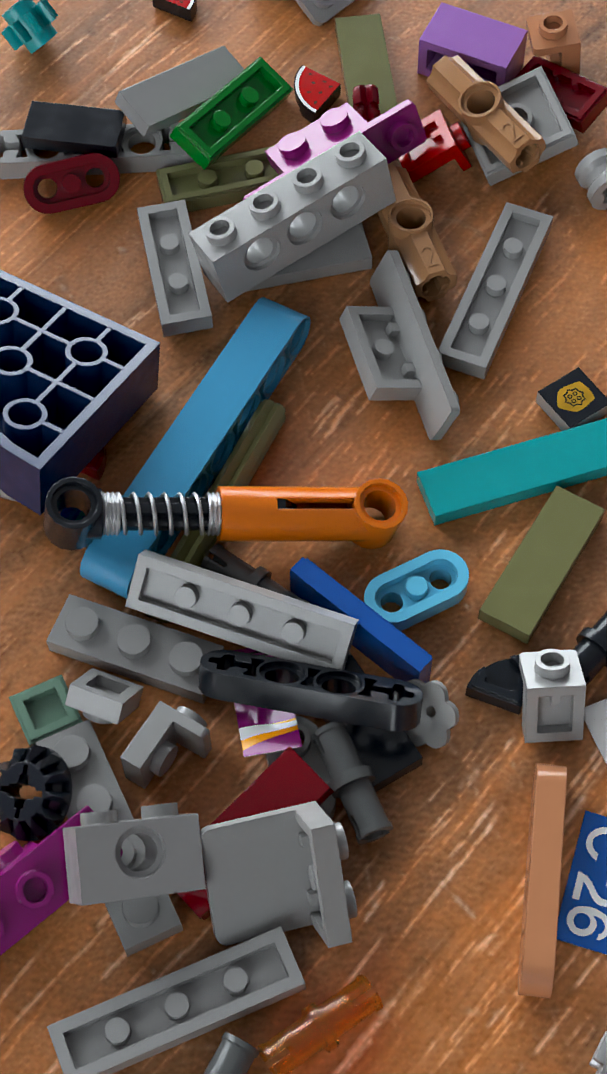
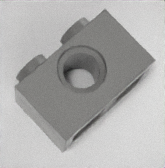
[63,802,206,906]

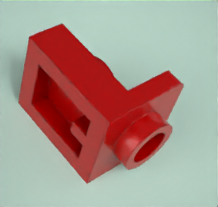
[398,109,472,183]

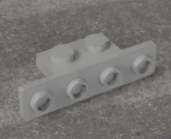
[339,250,460,440]

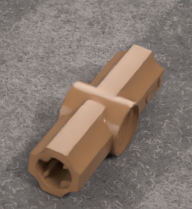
[426,55,546,173]
[377,163,457,302]

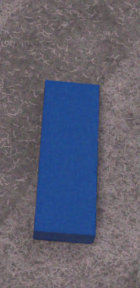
[290,557,433,683]

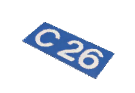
[557,810,607,955]

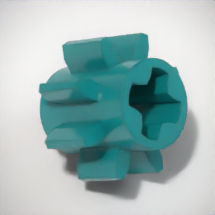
[1,0,58,54]

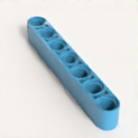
[80,297,311,599]

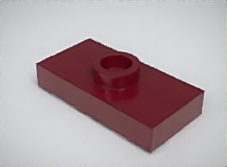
[514,56,607,133]

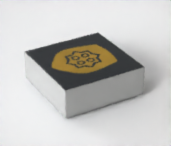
[536,367,607,431]

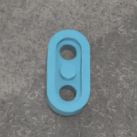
[364,549,469,631]

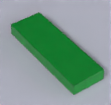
[170,57,294,170]

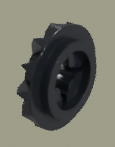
[0,745,72,841]

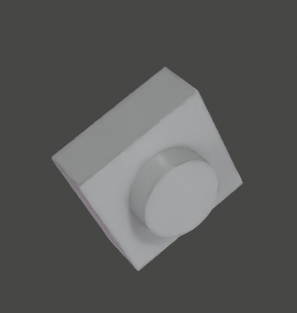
[65,668,144,725]

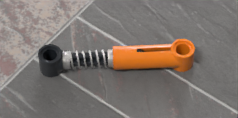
[43,476,408,551]

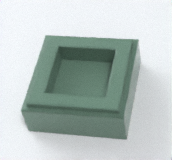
[9,674,83,747]

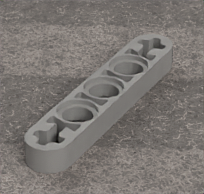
[0,122,195,179]

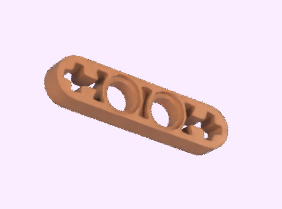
[518,763,567,999]

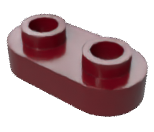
[23,153,120,214]

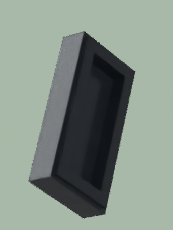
[21,101,127,158]

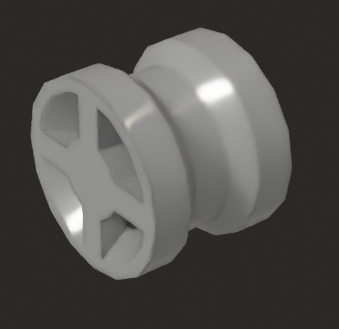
[574,148,607,210]

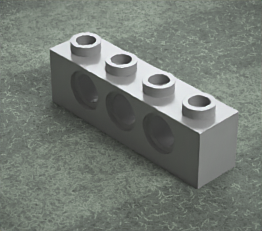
[188,131,396,303]

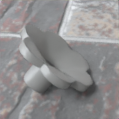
[405,679,459,749]

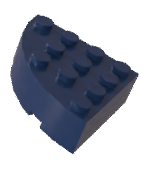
[0,270,160,516]

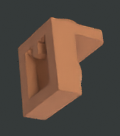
[526,9,581,75]

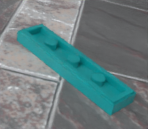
[416,418,607,526]

